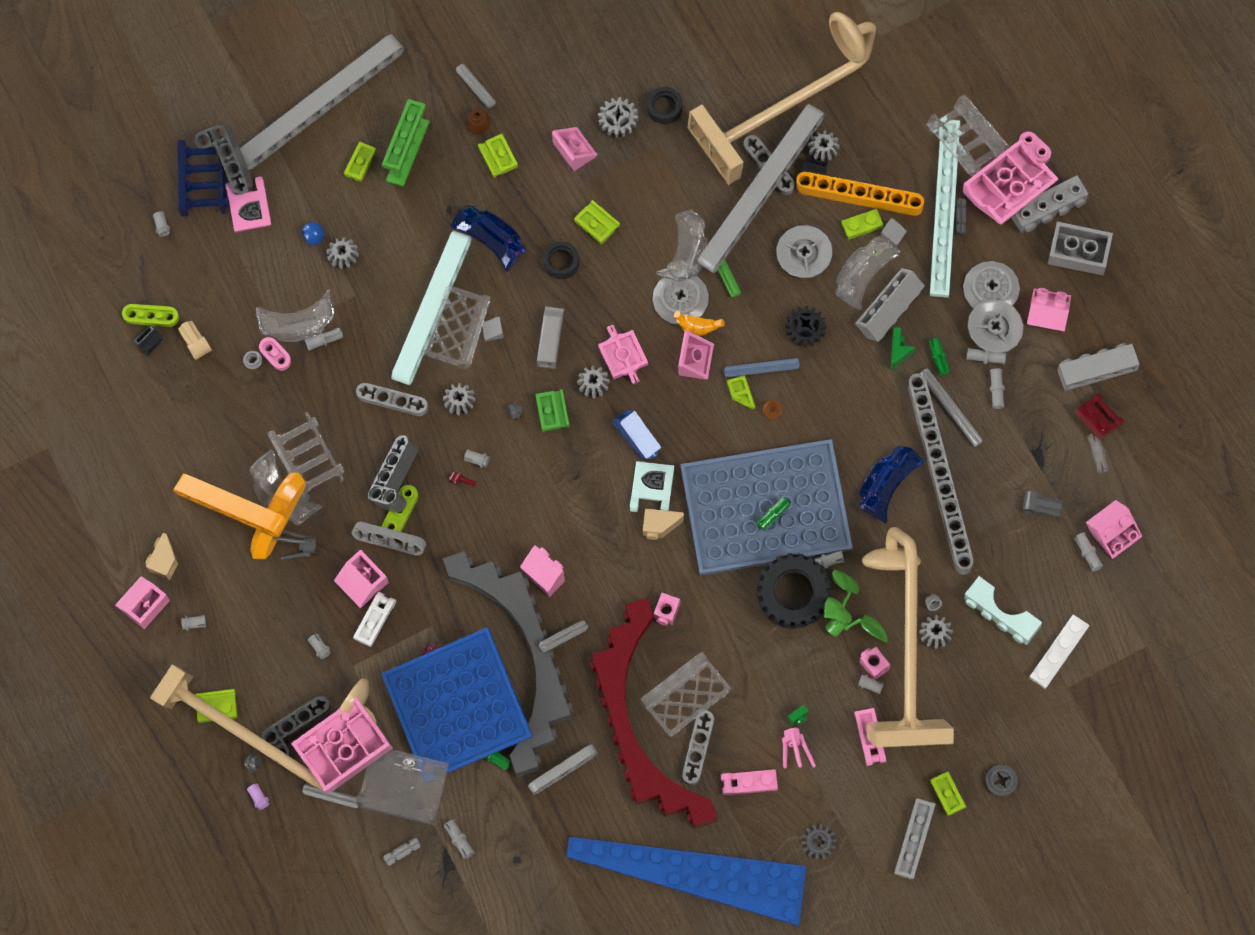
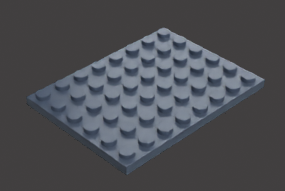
[681,439,853,576]

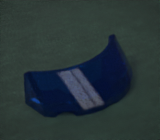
[450,205,526,272]
[859,446,924,524]

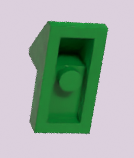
[891,327,915,370]

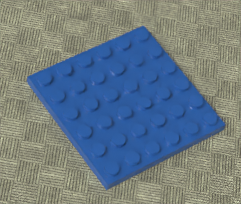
[381,627,533,783]

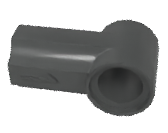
[1022,491,1063,518]

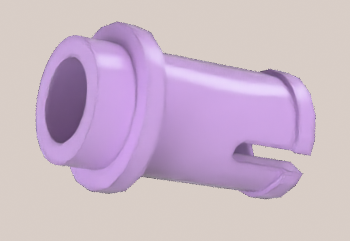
[247,783,269,810]

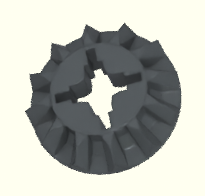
[986,765,1018,797]

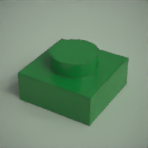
[788,705,809,727]

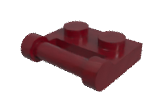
[1074,393,1125,440]

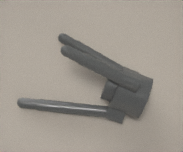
[276,529,316,560]

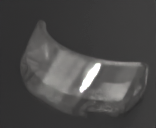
[656,210,708,281]
[835,237,901,311]
[256,290,334,342]
[250,449,322,525]

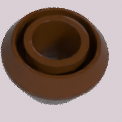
[465,109,490,133]

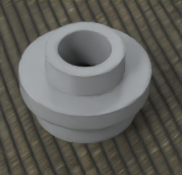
[243,351,262,370]

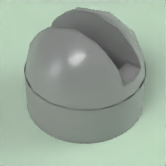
[925,594,942,611]

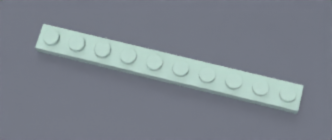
[930,119,960,298]

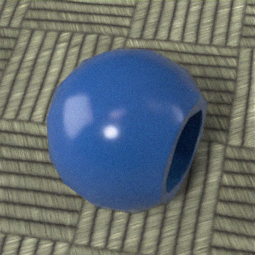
[302,222,324,246]

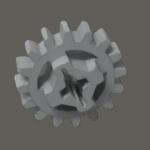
[598,97,638,138]

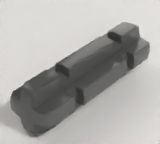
[956,198,966,235]

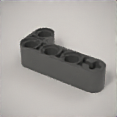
[194,123,253,195]
[368,435,418,513]
[261,696,331,765]

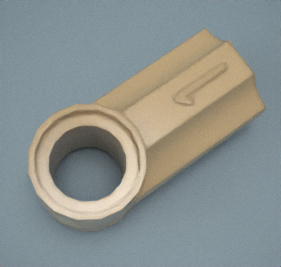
[178,321,212,360]

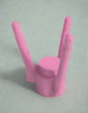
[782,728,816,768]

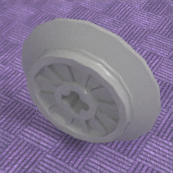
[776,225,833,278]
[963,261,1020,308]
[653,271,709,324]
[968,299,1023,353]

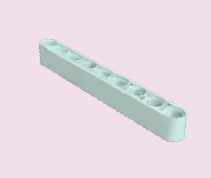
[391,230,471,386]

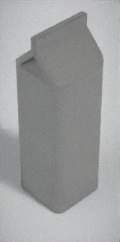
[537,307,564,369]

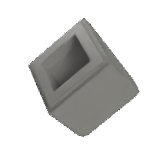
[881,218,907,247]
[482,317,504,342]

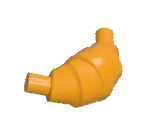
[674,311,725,336]

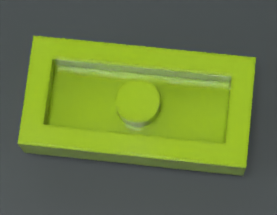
[344,141,377,182]
[841,209,883,240]
[930,772,966,816]

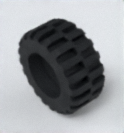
[757,553,831,629]

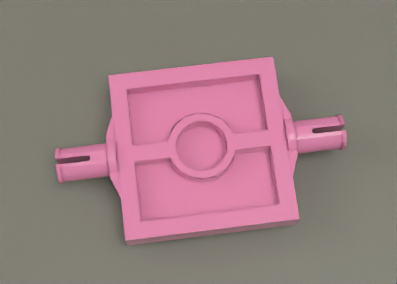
[598,325,648,384]

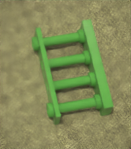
[382,99,430,187]

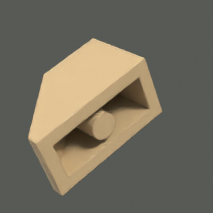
[643,509,684,540]

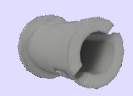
[153,211,170,237]
[464,449,490,468]
[181,615,206,631]
[308,634,331,659]
[858,674,884,695]

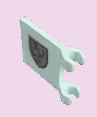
[630,461,674,512]

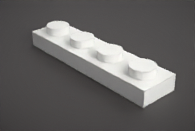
[1029,615,1089,689]

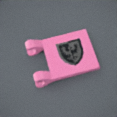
[226,176,271,232]

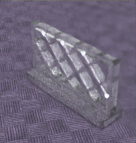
[425,284,491,371]
[640,652,732,738]

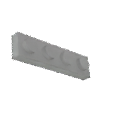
[894,798,935,880]

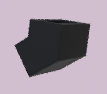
[802,157,828,176]
[133,325,164,356]

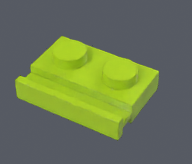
[478,134,518,178]
[574,200,620,245]
[196,689,238,723]

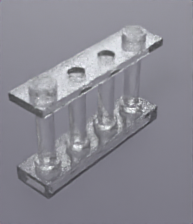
[927,94,1010,177]
[267,412,345,502]

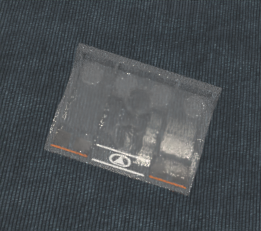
[356,749,449,826]

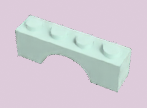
[964,576,1042,645]

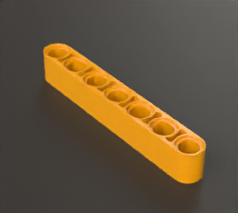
[796,172,924,216]
[173,473,288,537]

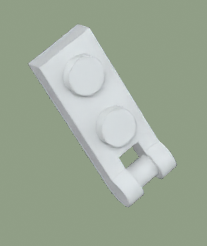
[353,592,396,647]

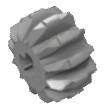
[808,130,840,161]
[327,237,359,270]
[577,365,610,399]
[443,382,476,416]
[919,615,953,649]

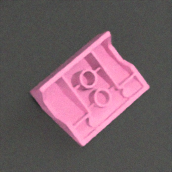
[963,139,1058,225]
[291,697,393,794]

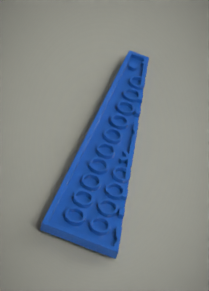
[567,837,806,927]

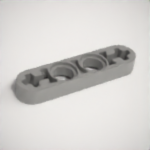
[744,135,794,195]
[356,383,428,416]
[352,522,426,556]
[682,710,714,786]
[528,744,598,795]

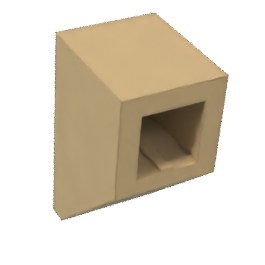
[146,533,178,581]

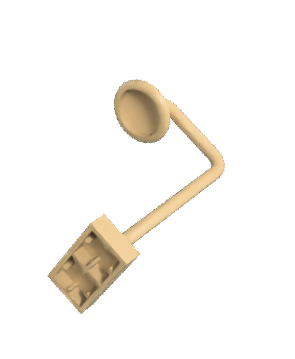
[688,12,876,185]
[862,527,954,747]
[150,665,376,790]

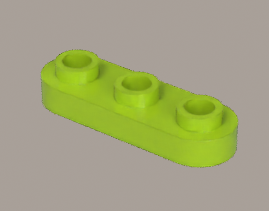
[122,304,179,327]
[382,485,418,532]

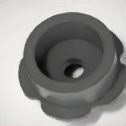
[508,402,523,420]
[244,753,261,773]

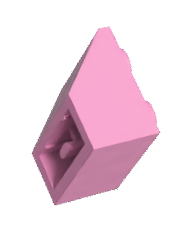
[1027,288,1071,331]
[1086,500,1142,559]
[520,545,565,597]
[334,550,389,608]
[115,577,170,630]

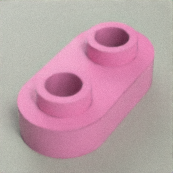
[1019,132,1051,164]
[259,337,291,371]

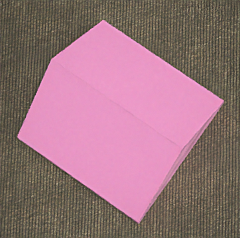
[552,127,597,171]
[678,331,714,379]

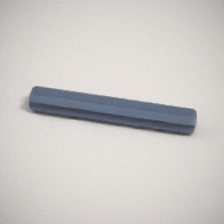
[724,358,800,377]

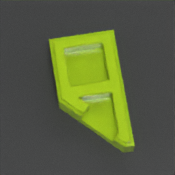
[727,375,755,410]

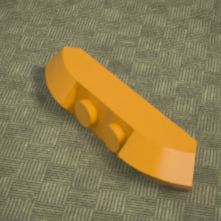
[250,472,306,559]

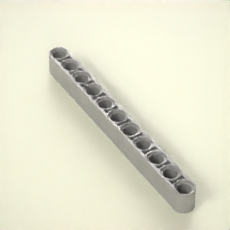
[240,34,404,170]
[697,104,825,273]
[908,373,973,575]

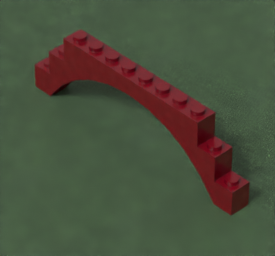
[589,598,717,829]

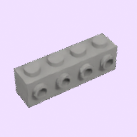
[1011,176,1088,233]
[855,268,925,342]
[1057,343,1140,391]

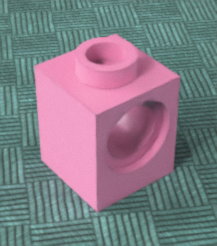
[654,593,680,626]
[860,647,890,680]

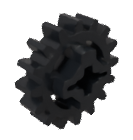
[785,306,826,347]

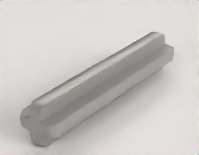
[456,64,496,109]
[538,620,588,652]
[303,783,360,808]

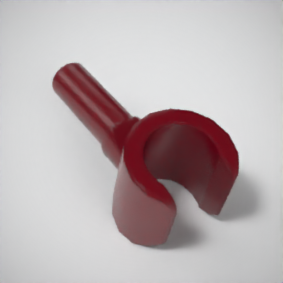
[449,472,477,486]

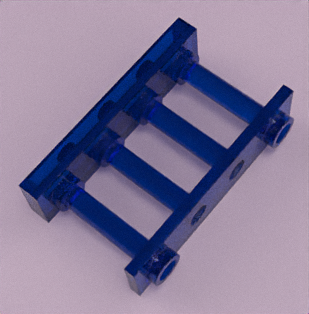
[178,140,229,216]

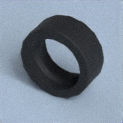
[648,87,682,124]
[544,242,579,279]

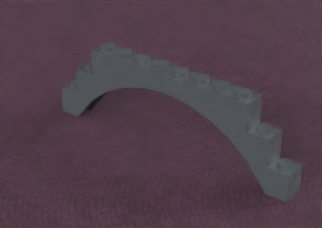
[443,551,574,778]

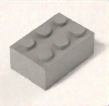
[1048,222,1113,276]

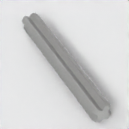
[920,368,983,447]

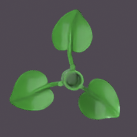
[824,569,888,643]

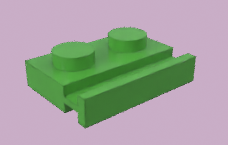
[535,389,570,432]

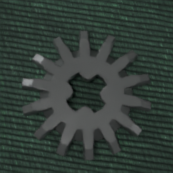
[801,824,837,860]

